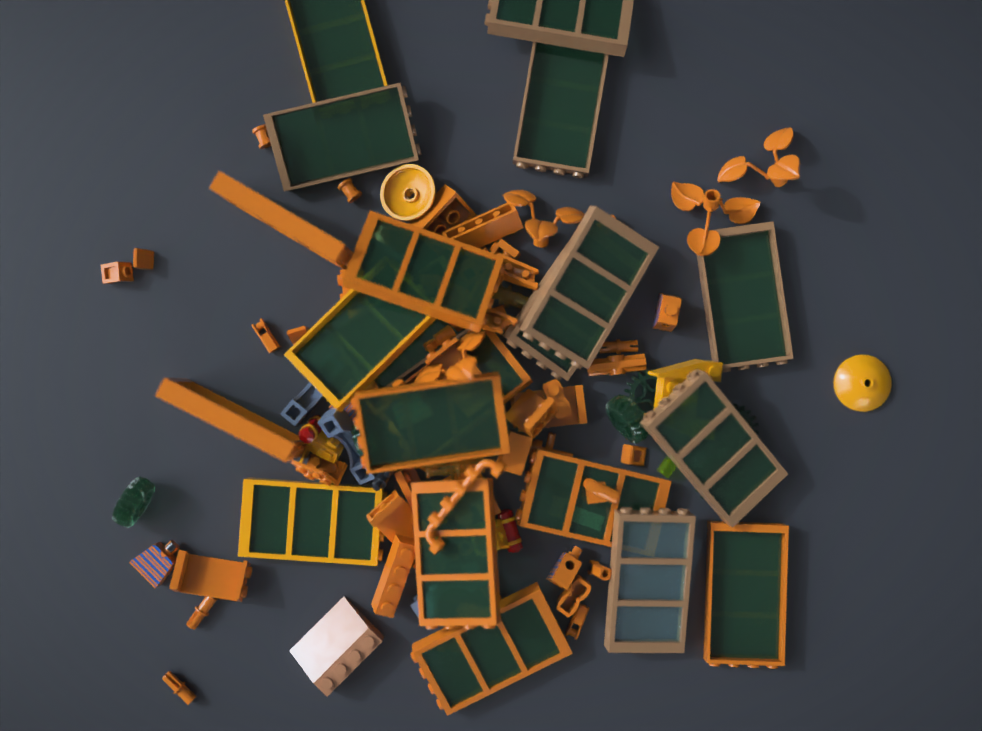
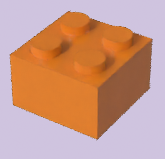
[496,430,533,476]

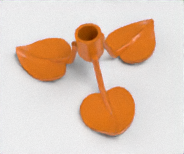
[717,127,800,187]
[671,181,761,256]
[502,190,585,248]
[414,330,486,393]

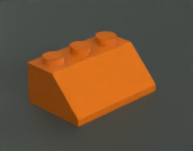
[408,184,476,256]

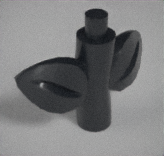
[366,453,403,491]

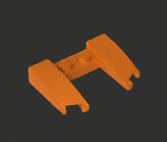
[458,252,539,334]

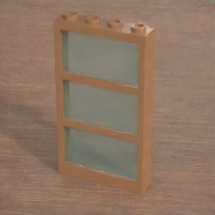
[604,507,696,653]

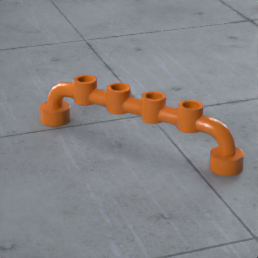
[425,459,507,555]

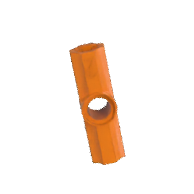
[587,353,646,376]

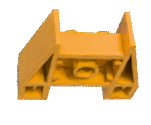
[643,359,723,440]

